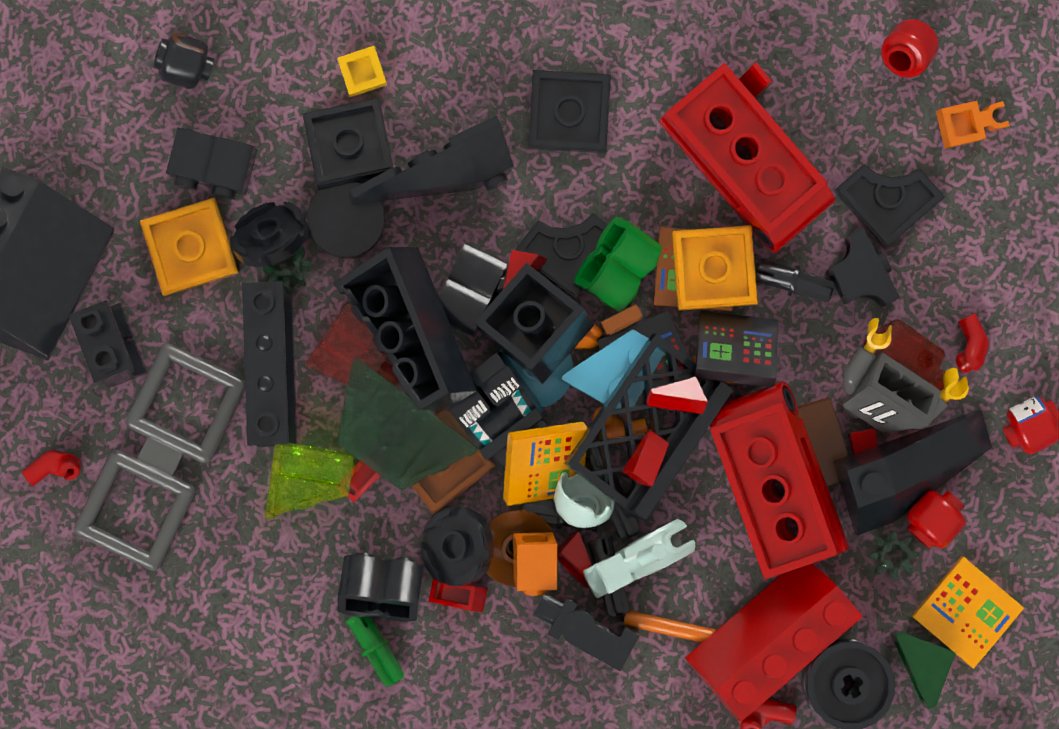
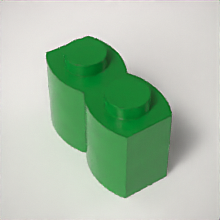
[574,216,662,312]

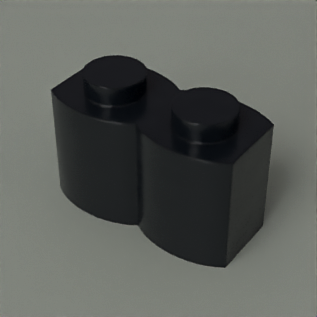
[166,127,258,200]
[439,244,508,338]
[337,553,423,622]

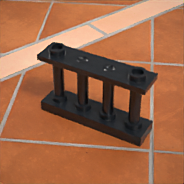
[242,281,298,447]

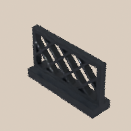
[564,333,733,520]

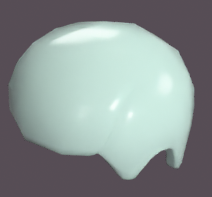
[554,472,615,528]

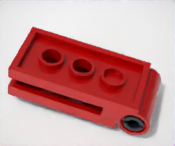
[658,63,835,253]
[710,381,850,580]

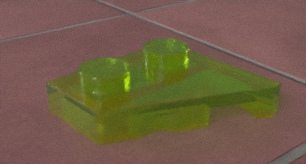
[265,443,355,519]

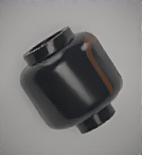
[153,32,214,89]

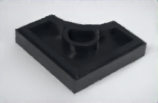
[834,164,945,249]
[515,214,608,299]

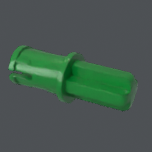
[345,616,404,687]

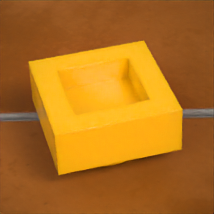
[337,46,387,97]

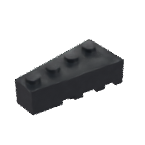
[333,247,477,410]

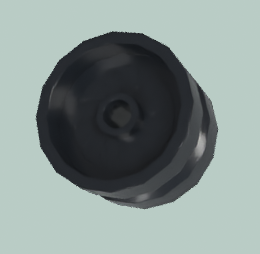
[801,639,895,729]

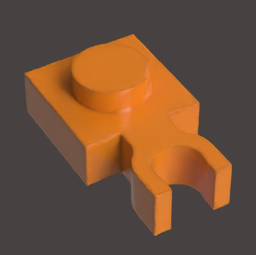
[936,101,1010,149]

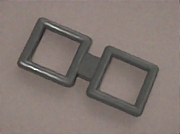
[74,343,245,571]

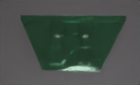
[337,356,478,491]

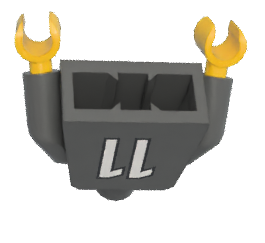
[842,318,969,433]

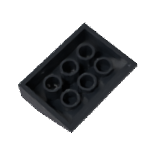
[0,167,114,361]

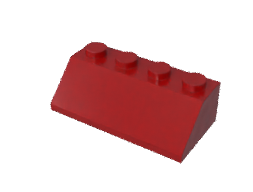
[684,563,863,721]

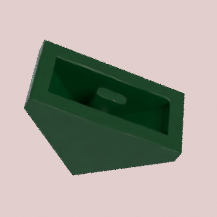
[890,630,956,709]

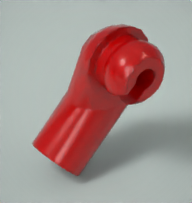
[955,313,989,373]
[739,699,797,729]

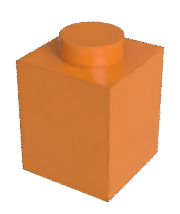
[513,532,557,596]

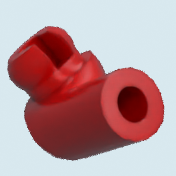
[21,450,81,486]

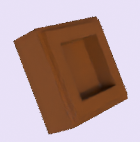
[600,304,642,336]

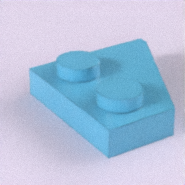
[561,329,664,415]

